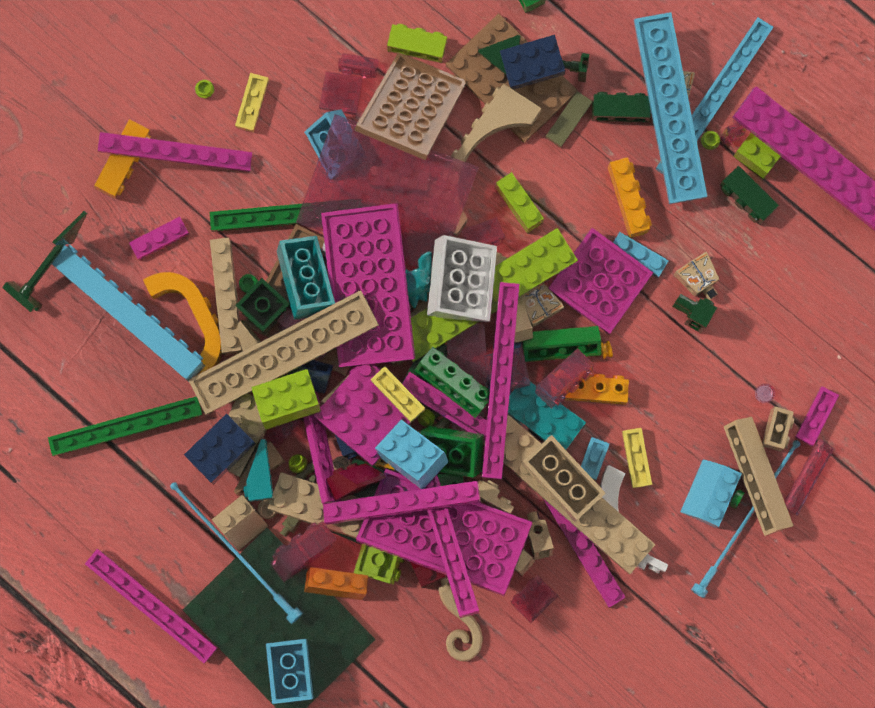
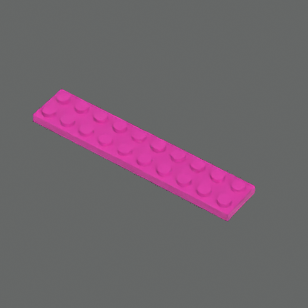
[732,86,875,231]

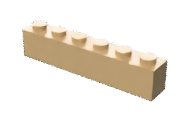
[210,238,243,356]
[723,417,793,536]

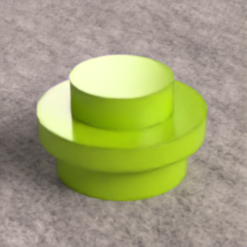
[195,80,214,99]
[701,131,720,150]
[417,409,435,426]
[289,454,308,473]

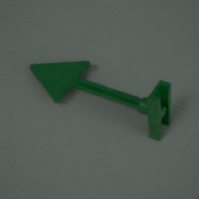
[478,35,590,82]
[2,211,88,312]

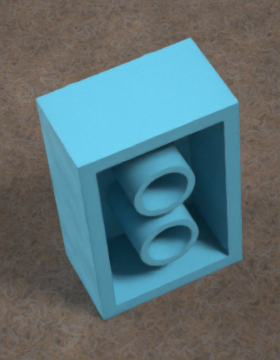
[375,420,449,489]
[266,639,313,704]

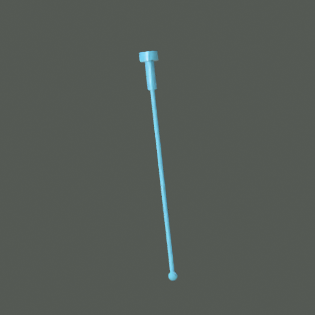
[691,440,800,598]
[170,482,303,624]

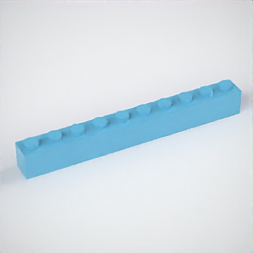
[52,244,205,383]

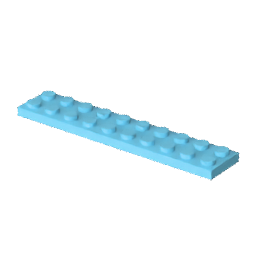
[634,12,707,204]

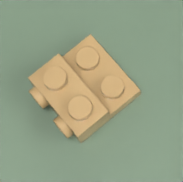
[478,480,514,514]

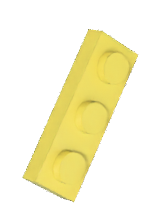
[235,73,269,132]
[371,367,425,423]
[622,428,652,488]

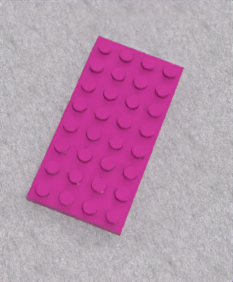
[321,204,415,367]
[356,469,533,597]

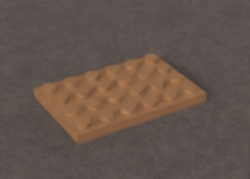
[446,13,578,143]
[355,52,467,160]

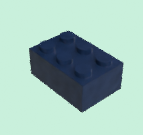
[500,35,565,90]
[184,413,256,485]

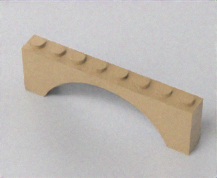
[418,84,541,237]

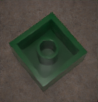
[235,278,291,335]

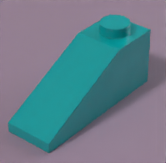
[244,439,274,502]

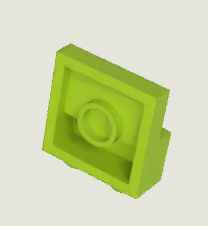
[354,544,405,585]

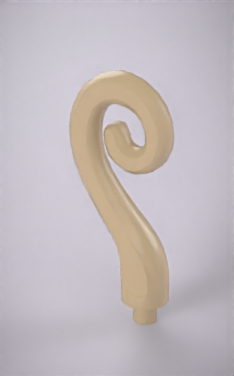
[438,578,483,661]

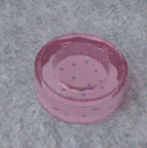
[755,384,775,403]

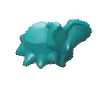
[405,251,432,308]

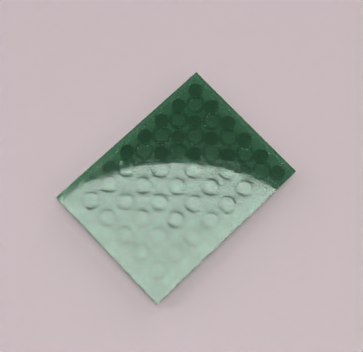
[183,528,376,708]

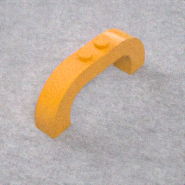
[143,272,222,375]

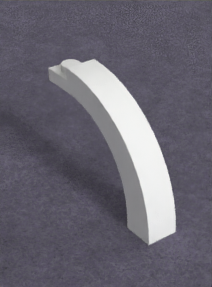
[600,465,668,574]

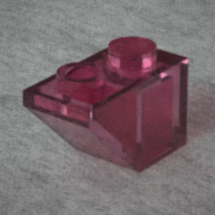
[265,417,304,448]

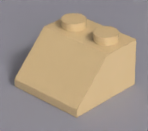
[212,495,268,551]

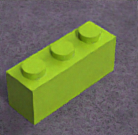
[387,24,447,63]
[495,172,544,233]

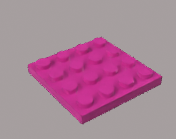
[548,228,653,335]
[314,364,410,466]

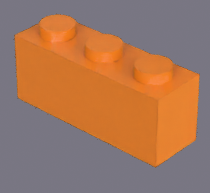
[304,567,368,600]

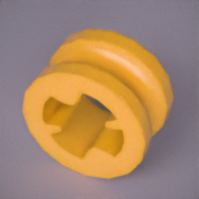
[601,341,613,359]

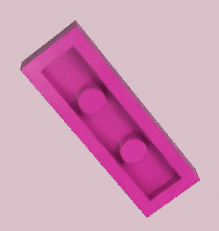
[129,216,189,260]
[795,386,839,446]

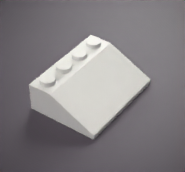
[427,235,497,322]

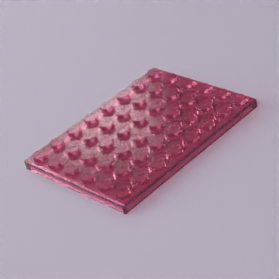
[296,114,479,267]

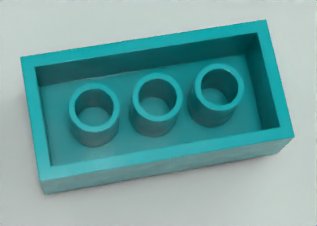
[276,236,335,320]
[508,377,586,450]

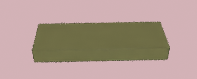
[545,91,593,148]

